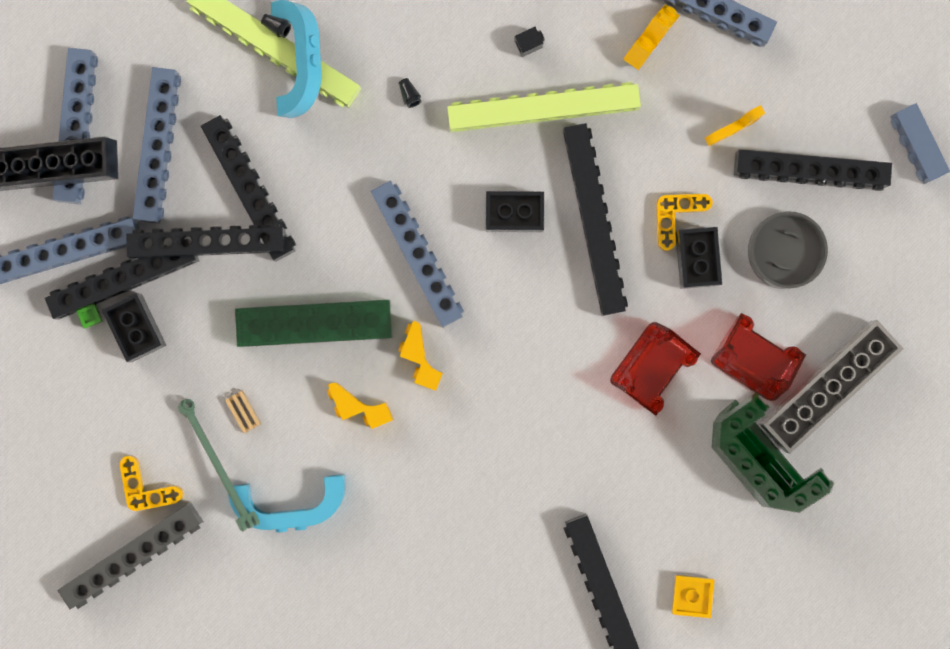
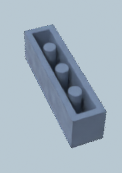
[890,103,950,184]

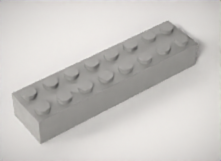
[759,320,904,454]

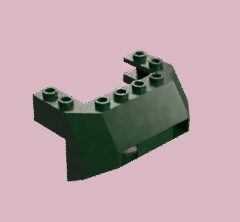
[711,392,834,513]

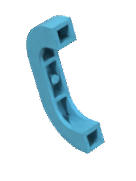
[271,0,322,118]
[228,474,346,533]

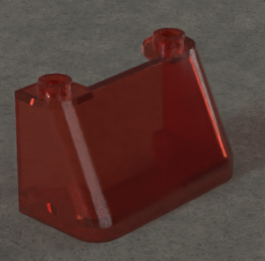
[711,313,806,401]
[610,322,701,416]

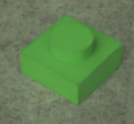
[76,304,103,329]

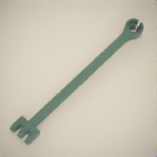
[178,399,260,532]

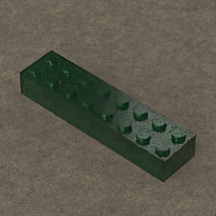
[235,300,393,347]

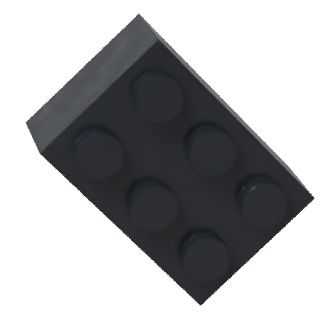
[486,191,544,232]
[676,227,722,289]
[102,293,167,362]

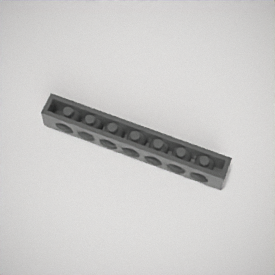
[57,503,204,610]

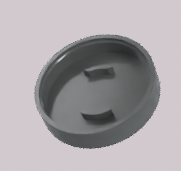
[748,211,828,289]

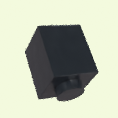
[514,27,545,57]

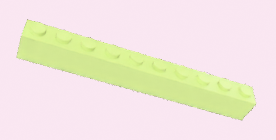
[186,0,361,108]
[447,82,641,132]

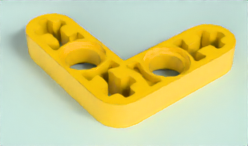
[704,105,766,147]
[656,194,713,251]
[120,455,184,511]

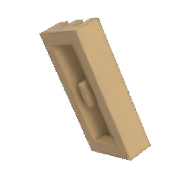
[225,391,261,434]

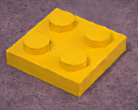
[672,575,715,618]

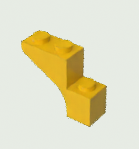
[623,4,680,70]
[398,320,443,391]
[327,383,394,429]

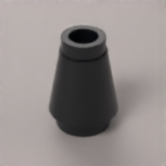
[261,14,291,38]
[398,78,421,108]

